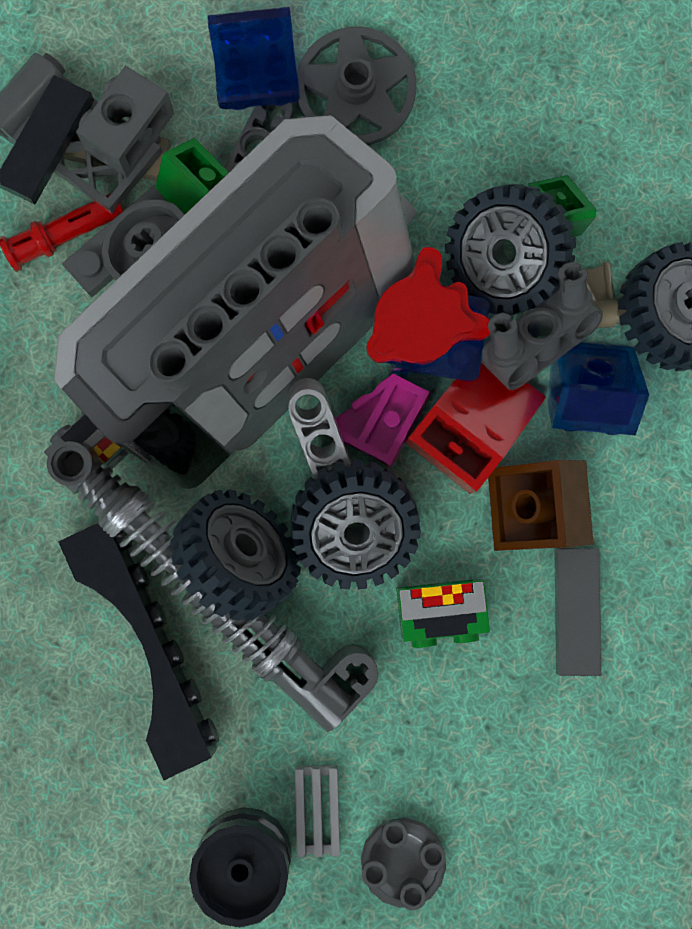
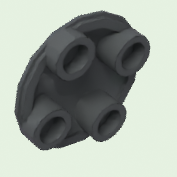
[361,818,446,910]

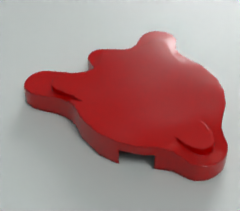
[366,247,490,365]

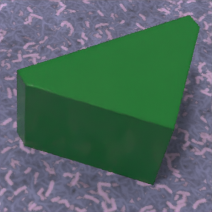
[528,175,596,237]

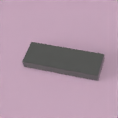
[554,548,602,676]

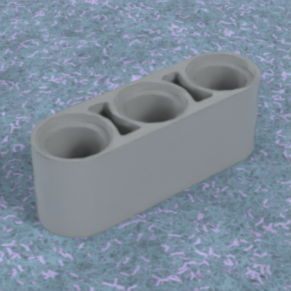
[288,378,352,480]

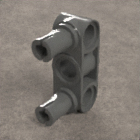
[480,262,603,390]

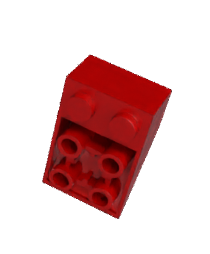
[405,347,546,494]

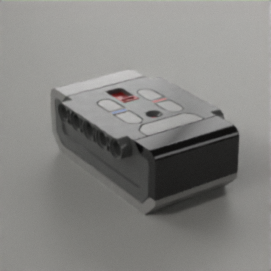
[54,115,415,489]

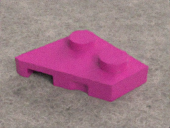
[336,374,431,468]

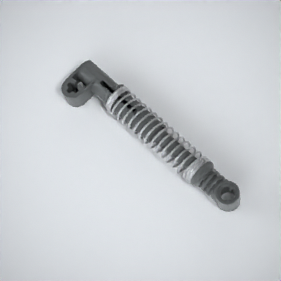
[47,441,379,732]

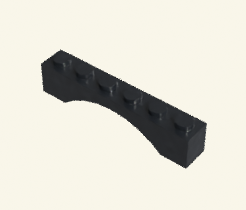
[58,523,219,780]

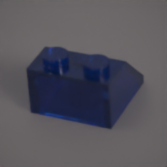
[548,342,649,436]

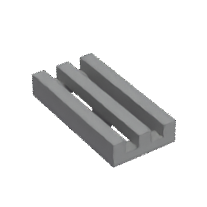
[295,765,340,857]

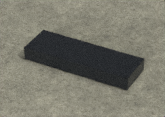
[0,75,94,204]

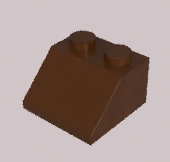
[488,460,594,551]

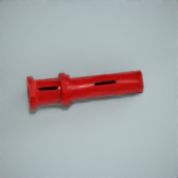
[0,192,123,272]

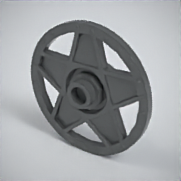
[296,27,417,145]

